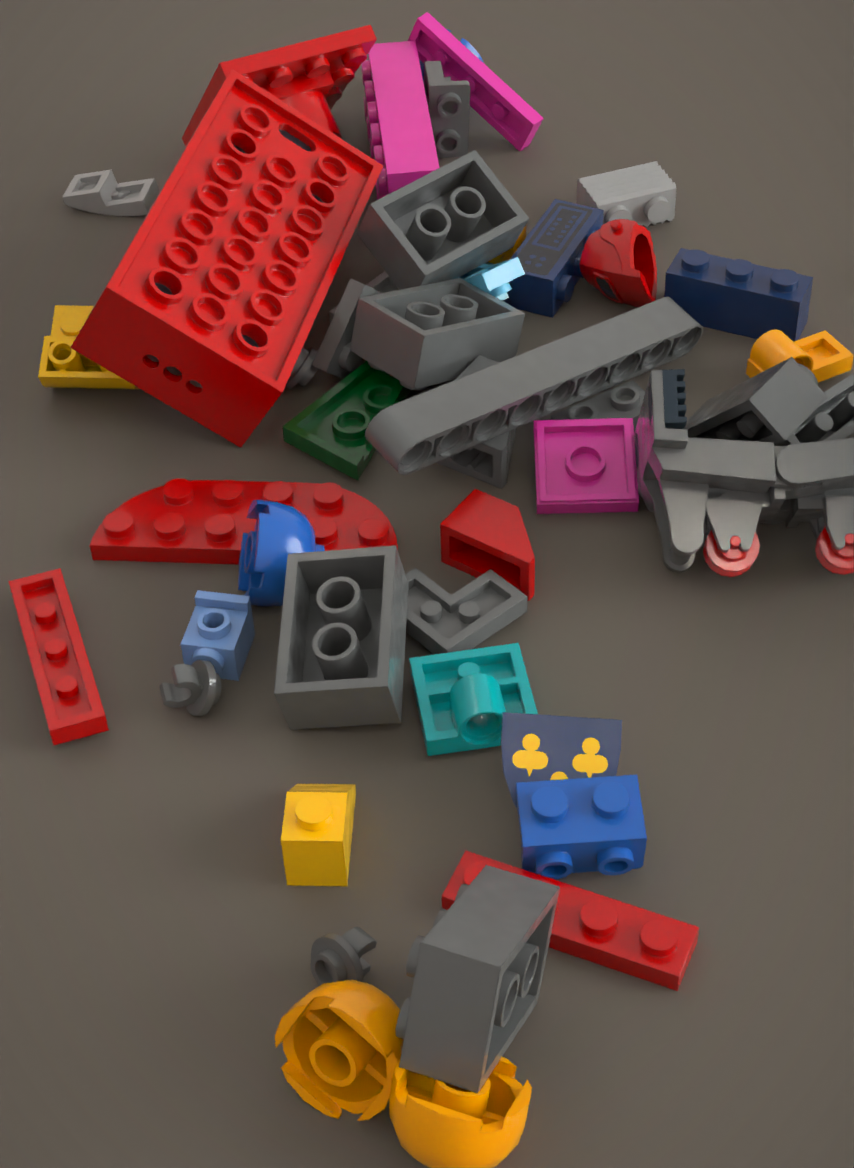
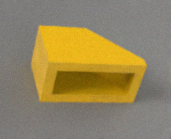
[281,784,356,886]

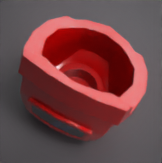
[579,219,657,307]

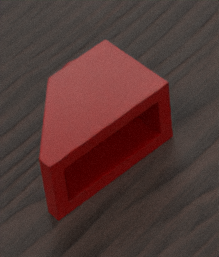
[440,489,535,601]

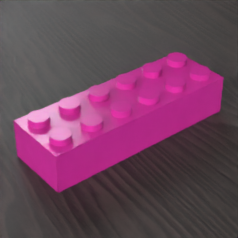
[361,41,439,200]

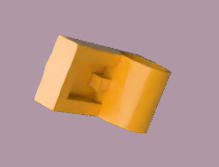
[746,329,854,383]

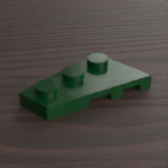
[282,361,411,481]

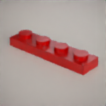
[8,568,109,746]
[441,850,699,991]

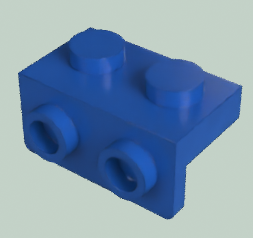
[516,774,647,880]

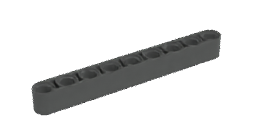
[365,297,703,475]

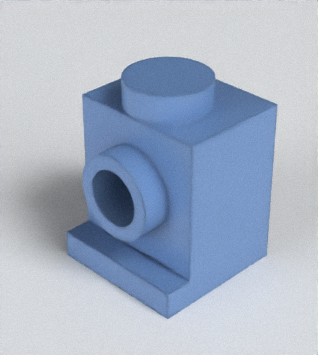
[180,590,255,681]

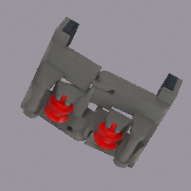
[634,369,854,577]

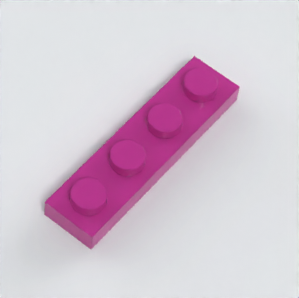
[408,12,544,152]

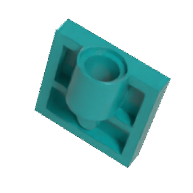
[409,643,538,756]

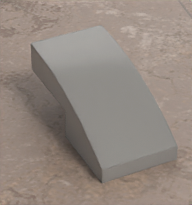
[62,169,160,216]

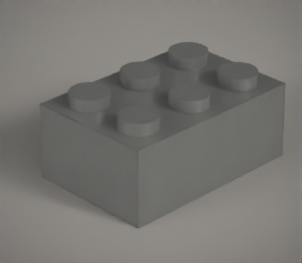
[357,150,529,290]
[350,278,525,390]
[274,545,408,730]
[396,865,560,1093]

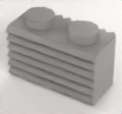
[576,161,676,227]

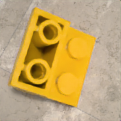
[38,305,140,389]

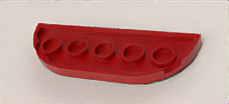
[89,478,398,565]

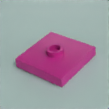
[533,418,639,514]

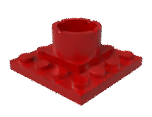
[182,24,377,147]

